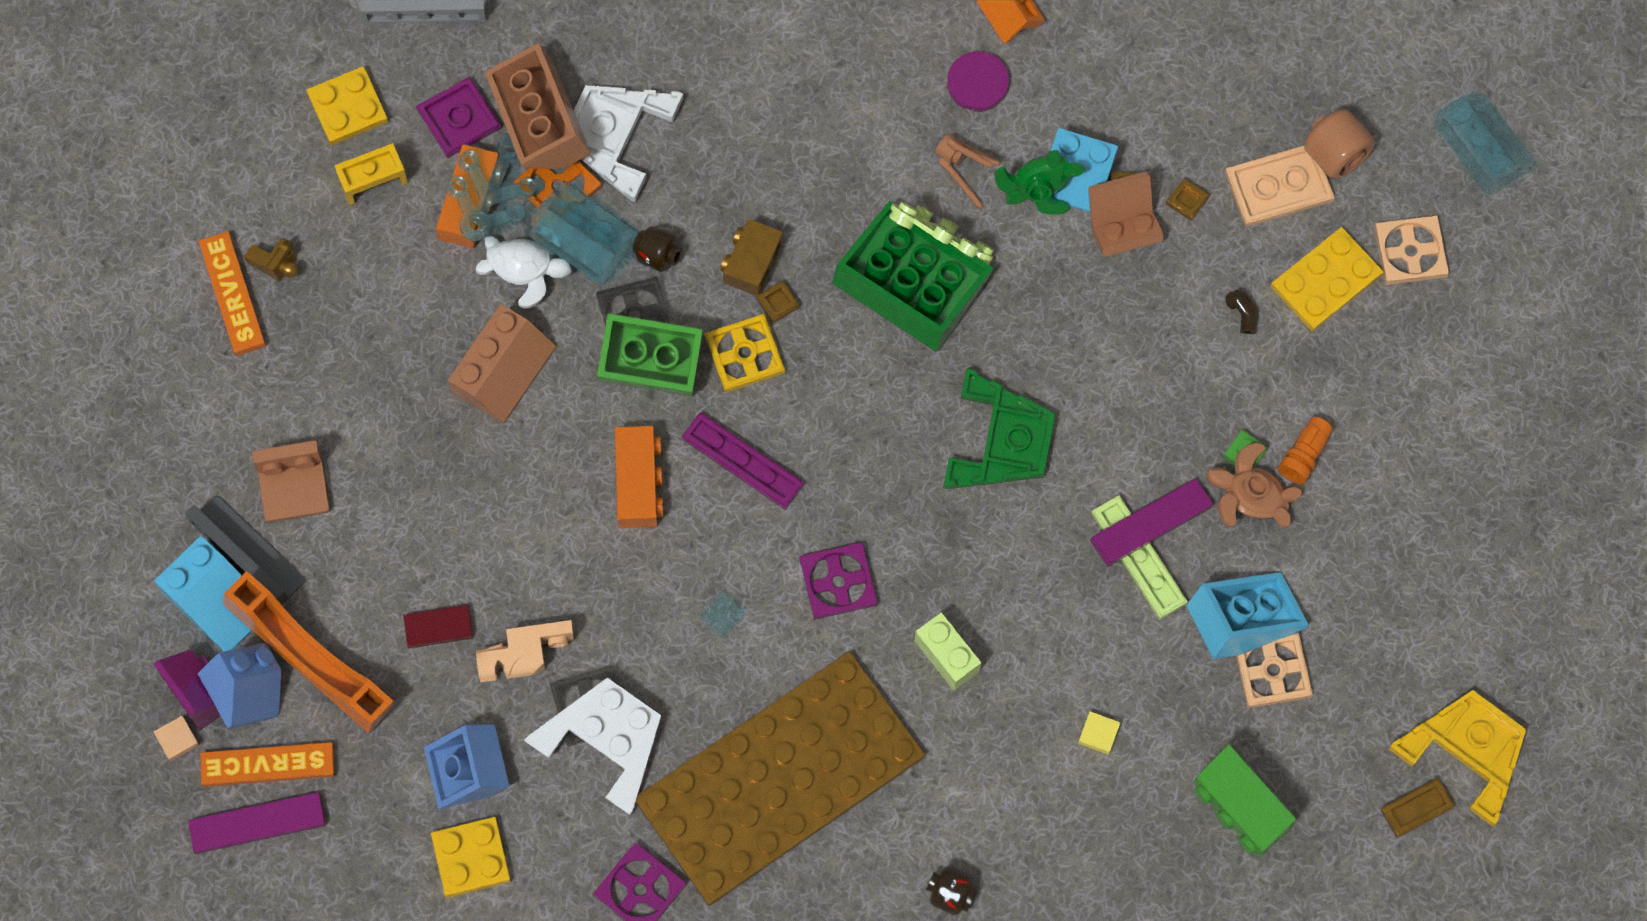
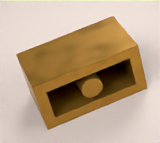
[720,218,783,296]

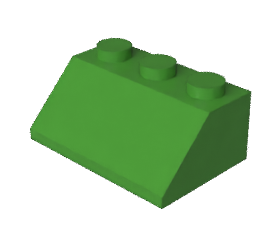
[1193,744,1297,858]

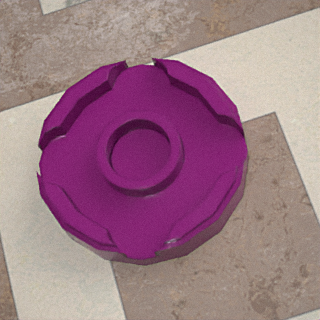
[947,51,1009,112]

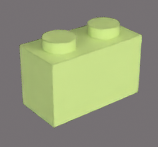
[914,612,981,691]

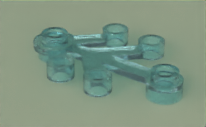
[447,133,537,241]

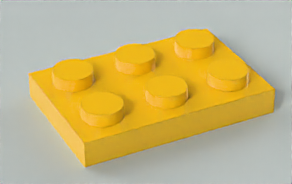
[1270,227,1384,332]

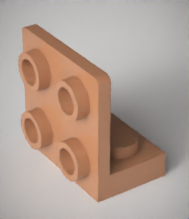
[1088,171,1164,257]
[252,440,330,523]

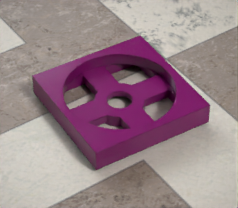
[799,543,877,620]
[593,842,687,921]

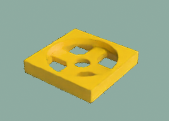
[704,314,785,393]

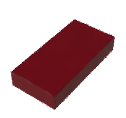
[403,605,473,649]

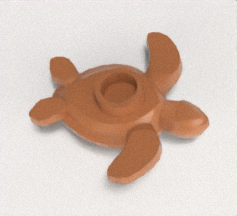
[1206,443,1302,528]

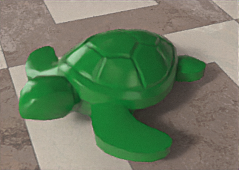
[994,150,1084,215]

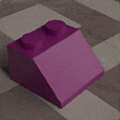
[153,650,220,730]

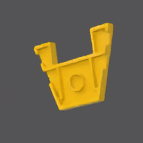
[1389,690,1526,827]

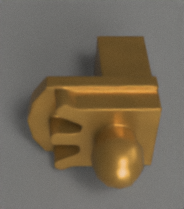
[244,238,298,282]

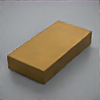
[1380,778,1455,838]

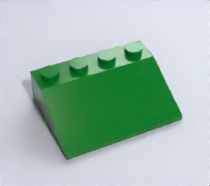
[832,200,994,352]

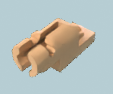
[476,620,574,682]

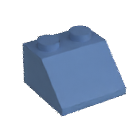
[197,643,282,729]
[424,724,510,810]

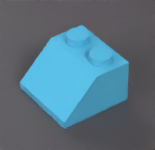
[1050,128,1118,212]

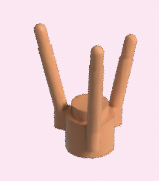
[935,133,1000,209]

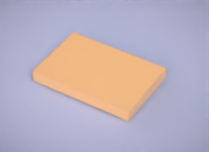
[1225,146,1335,227]

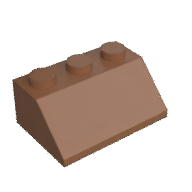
[448,304,556,424]

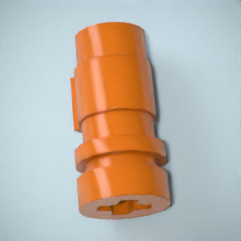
[1277,416,1333,485]

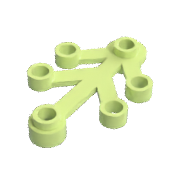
[889,201,994,265]

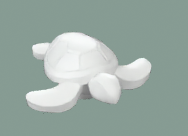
[476,228,572,309]

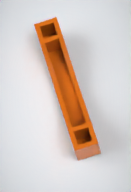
[223,571,393,734]

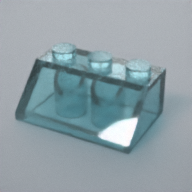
[1433,93,1539,198]
[525,180,639,286]

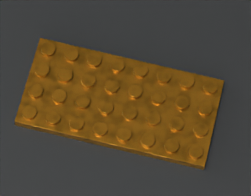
[635,651,925,907]

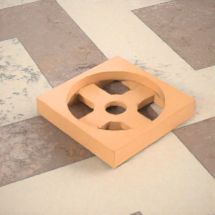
[1374,216,1449,285]
[1236,633,1313,708]

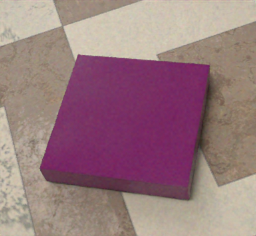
[416,76,501,159]

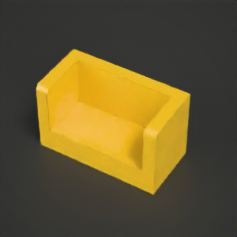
[334,143,408,205]

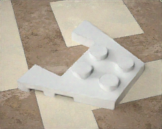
[574,85,683,202]
[524,678,661,815]

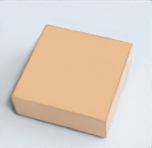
[154,715,199,762]

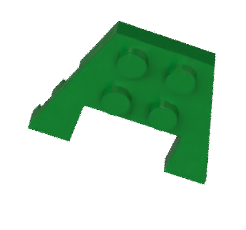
[943,368,1055,489]

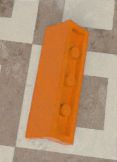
[976,0,1045,43]

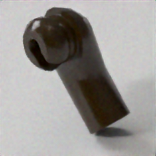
[1225,289,1257,334]

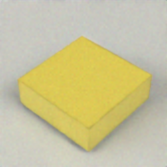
[1078,711,1121,755]

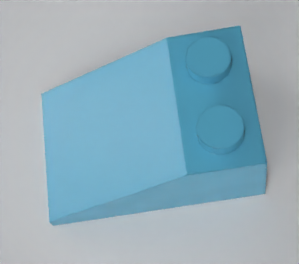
[154,536,252,652]
[1186,572,1309,659]

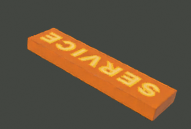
[198,231,266,356]
[200,742,335,787]

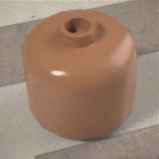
[1304,109,1375,179]

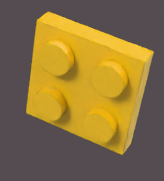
[306,66,388,146]
[431,817,511,898]

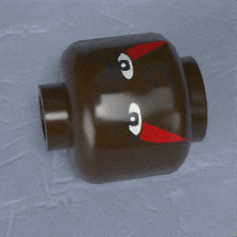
[633,226,682,272]
[926,866,978,916]

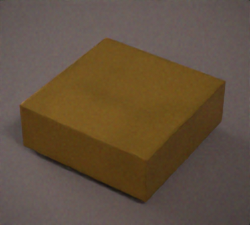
[1166,178,1210,221]
[756,280,800,324]

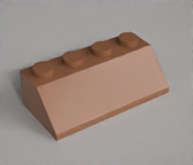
[485,43,591,169]

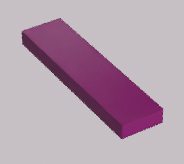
[681,412,804,510]
[1090,478,1214,567]
[188,792,326,854]

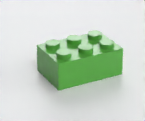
[597,313,703,397]

